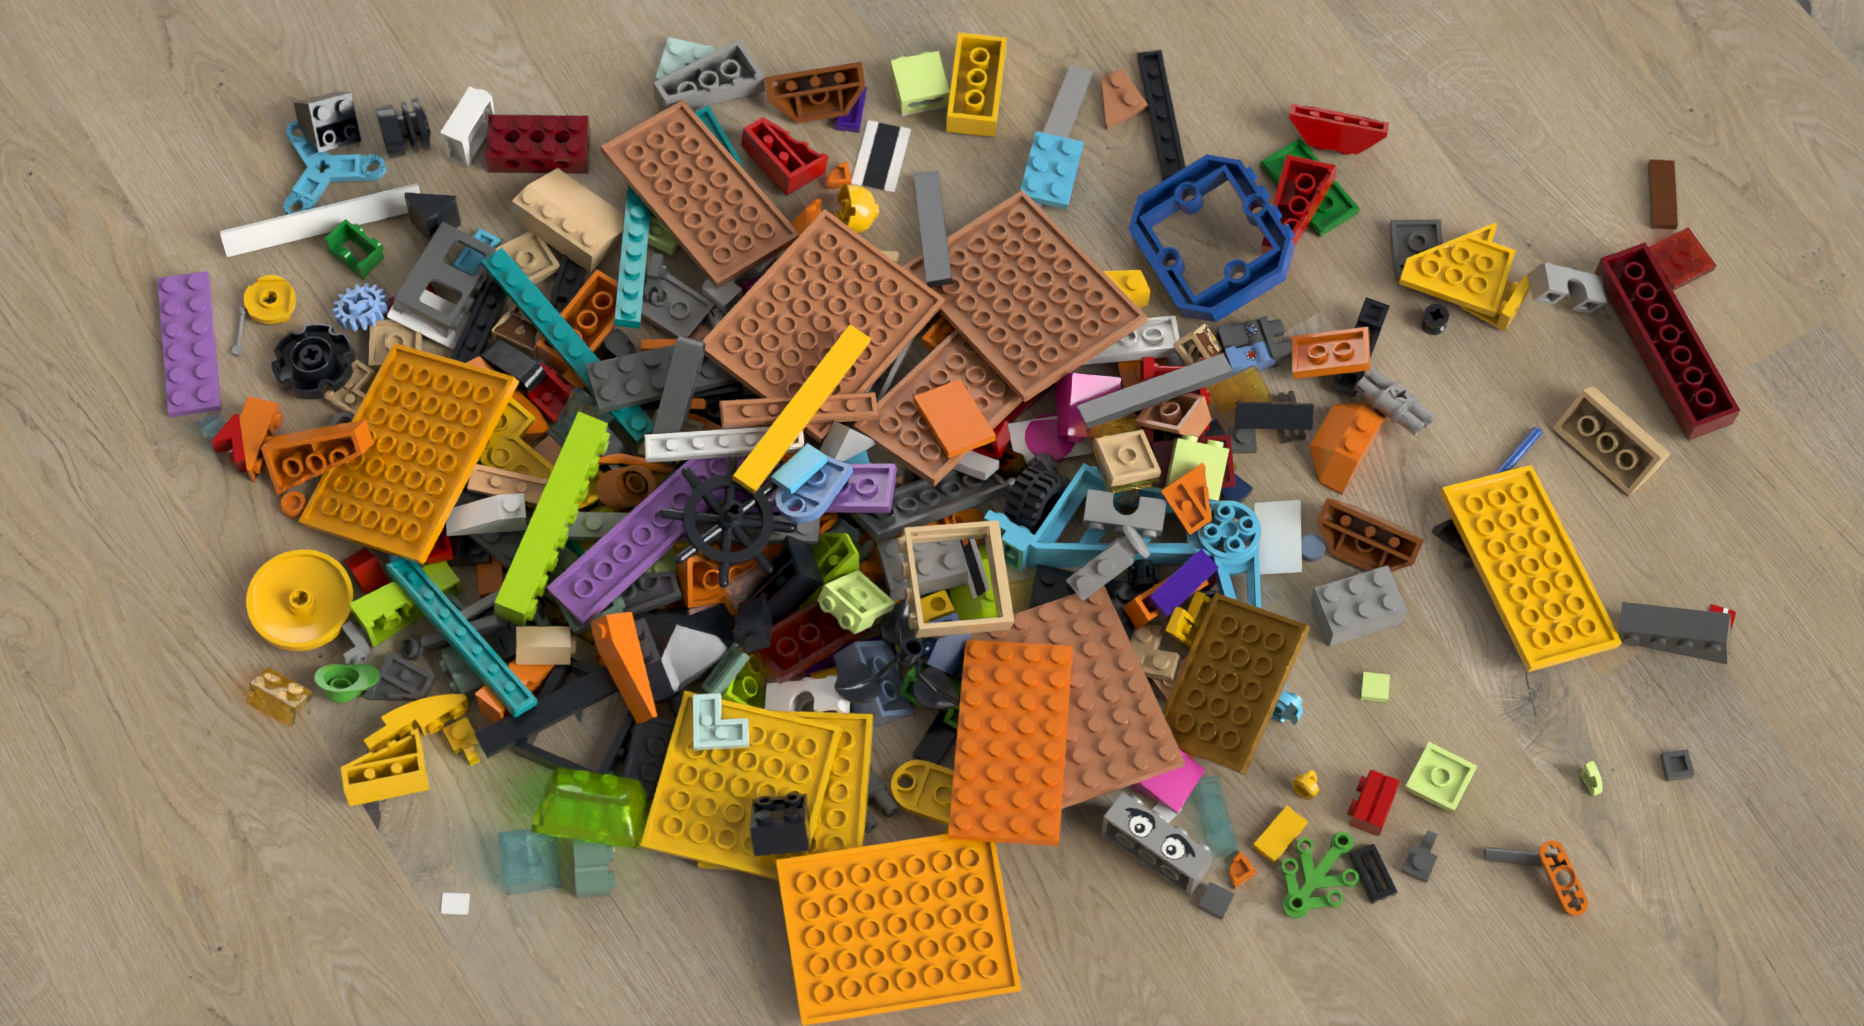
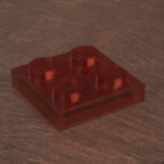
[1649,227,1717,291]

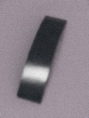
[1331,297,1390,397]

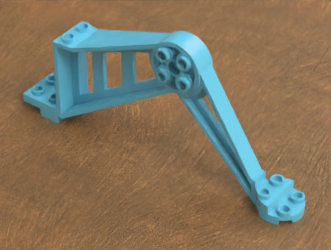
[982,463,1303,725]

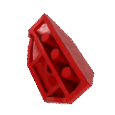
[1289,104,1389,155]

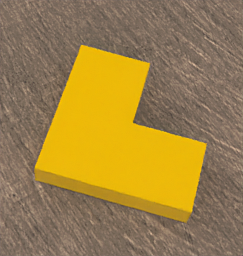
[1165,591,1212,649]

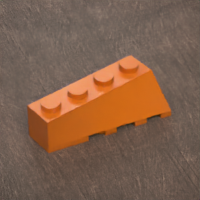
[261,419,374,495]

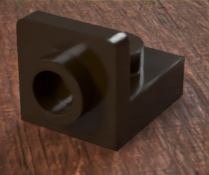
[992,448,1028,479]

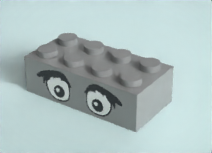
[1100,792,1213,897]

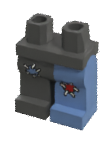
[1216,316,1292,380]

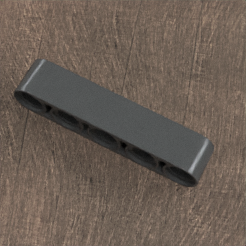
[652,336,706,466]

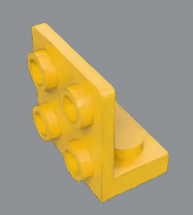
[1461,275,1530,332]

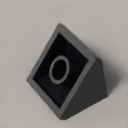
[404,192,461,242]

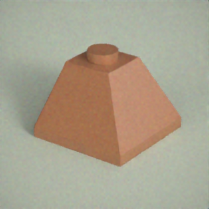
[1135,393,1211,437]

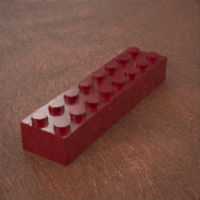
[1595,242,1740,441]

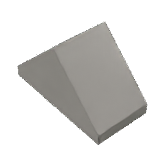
[819,420,876,462]

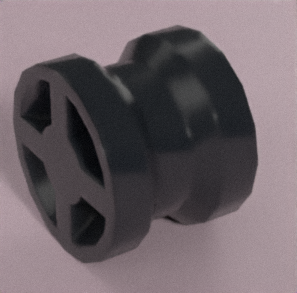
[1421,304,1449,335]

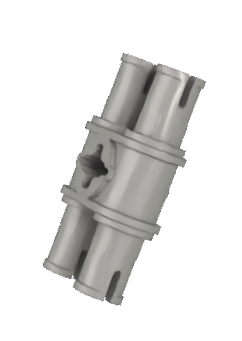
[1354,369,1436,436]

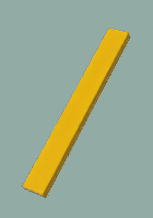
[732,325,871,494]

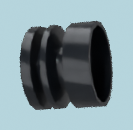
[376,98,431,159]

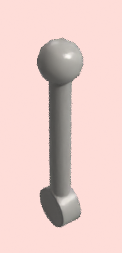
[232,306,248,356]

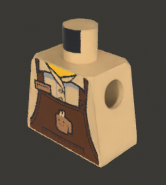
[492,304,542,362]
[1173,324,1225,366]

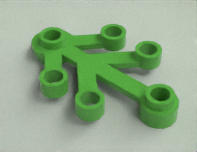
[1281,832,1359,919]

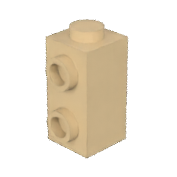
[515,626,576,665]

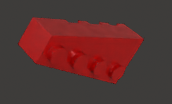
[1261,154,1336,255]

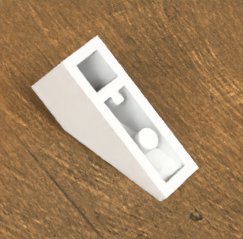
[446,493,527,536]

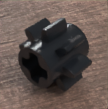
[1127,559,1160,591]

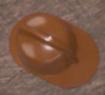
[596,464,657,509]

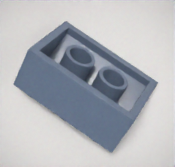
[833,640,916,728]

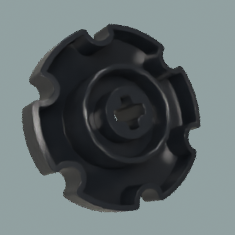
[272,323,356,400]

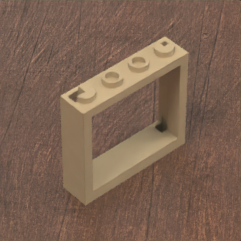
[897,520,1014,638]

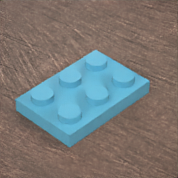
[1020,131,1084,210]

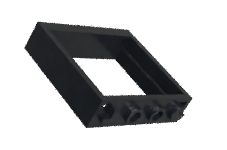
[513,657,635,791]

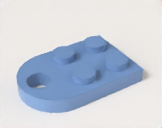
[776,456,853,523]

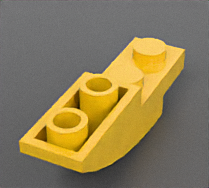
[364,694,470,754]

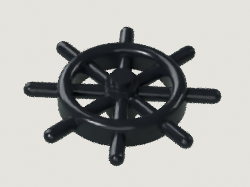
[659,454,796,588]

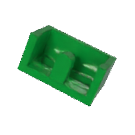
[324,219,385,280]

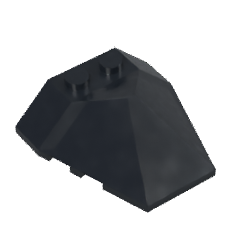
[633,602,742,705]

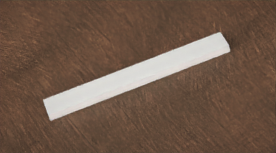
[220,183,420,257]

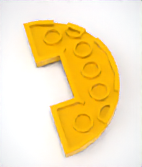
[480,397,603,510]

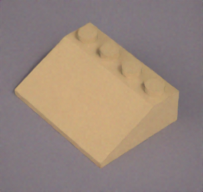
[511,168,625,273]

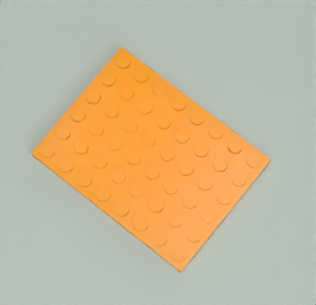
[298,343,519,565]
[775,834,1021,1026]

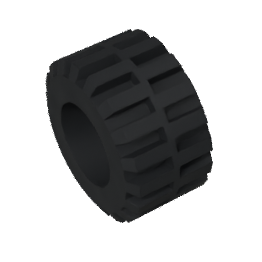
[1004,466,1065,535]

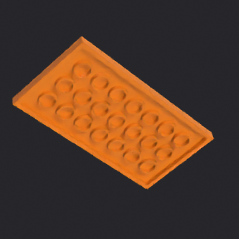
[948,640,1073,846]

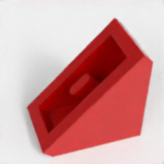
[343,547,390,595]

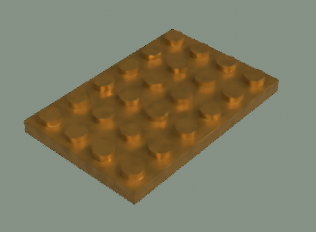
[1162,593,1310,775]

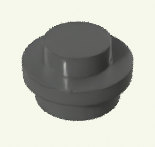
[400,634,425,661]

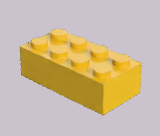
[946,32,1007,137]

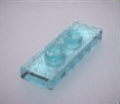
[1193,775,1239,858]

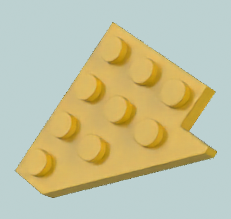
[1398,223,1516,317]

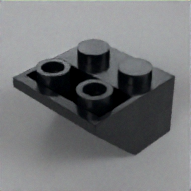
[294,91,361,153]
[750,793,810,856]

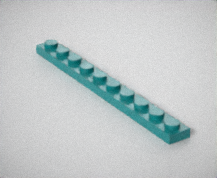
[482,248,655,446]

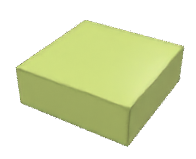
[1360,672,1390,703]

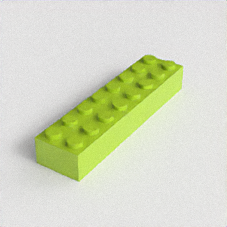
[494,411,610,627]

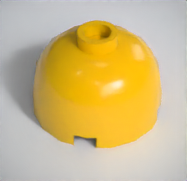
[835,184,879,234]

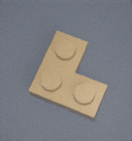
[1130,624,1181,681]

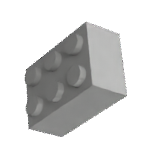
[877,537,968,601]
[1311,566,1408,647]

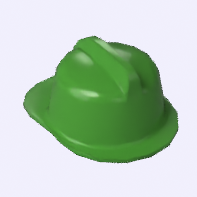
[314,664,380,703]

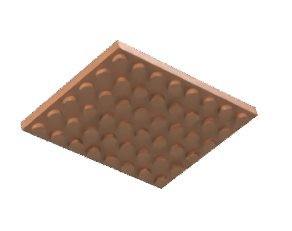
[902,190,1147,402]
[702,209,945,443]
[962,586,1185,809]

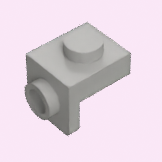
[342,620,371,665]

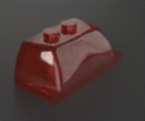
[755,600,869,685]

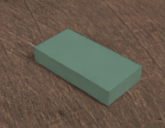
[701,644,750,695]

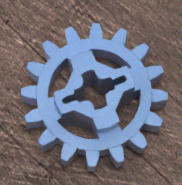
[332,283,389,332]

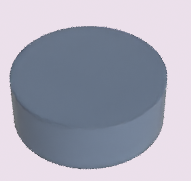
[1301,534,1325,562]

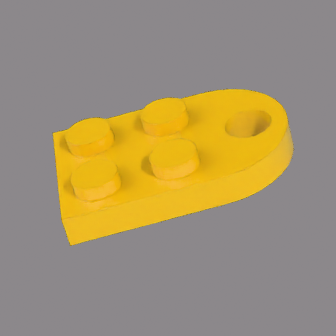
[891,760,954,827]

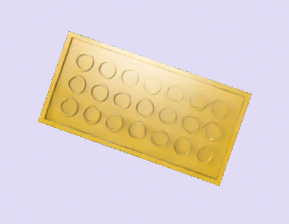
[1439,465,1622,672]

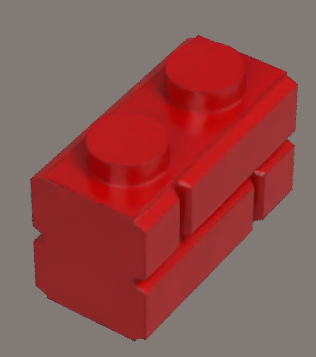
[1347,770,1400,836]

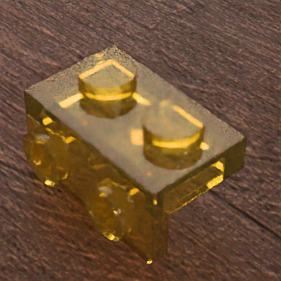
[247,667,313,727]

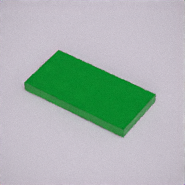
[1259,138,1360,238]

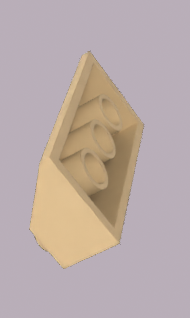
[1553,386,1671,496]

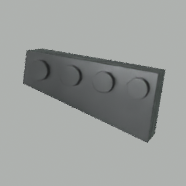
[1618,602,1731,664]

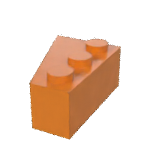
[475,658,555,723]

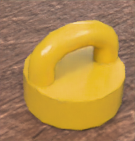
[1292,770,1319,800]

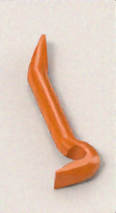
[598,453,675,474]

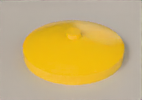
[246,549,355,651]

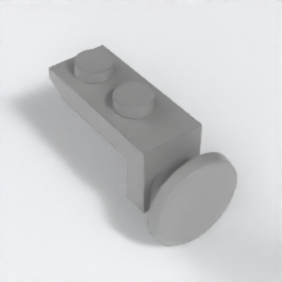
[1066,525,1150,601]

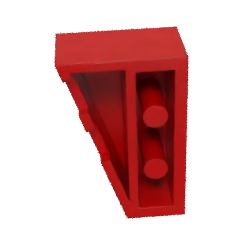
[741,117,829,196]

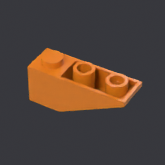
[240,396,283,482]

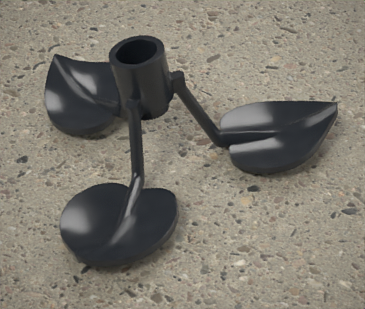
[834,600,959,710]

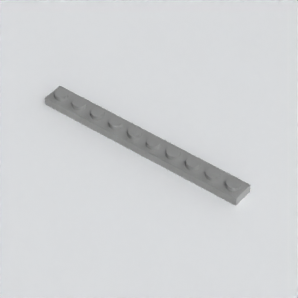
[567,512,820,545]

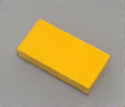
[1253,806,1308,864]

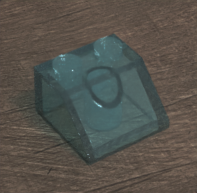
[498,829,562,895]

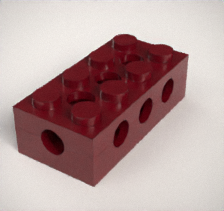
[486,114,591,174]

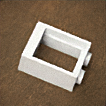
[440,86,495,168]

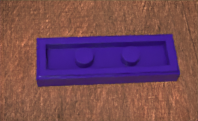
[1147,548,1219,619]

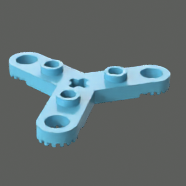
[283,120,386,215]

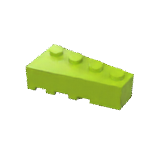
[349,561,463,648]

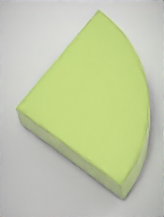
[1580,761,1602,796]

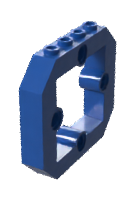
[1129,154,1295,322]

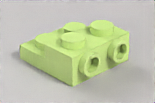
[817,570,895,634]

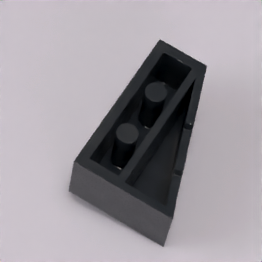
[745,535,824,632]

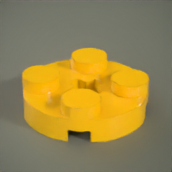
[244,275,296,325]

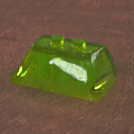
[531,768,650,849]

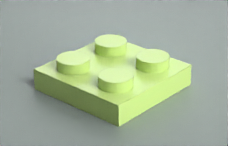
[1404,742,1477,814]

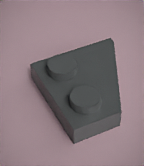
[364,652,438,701]

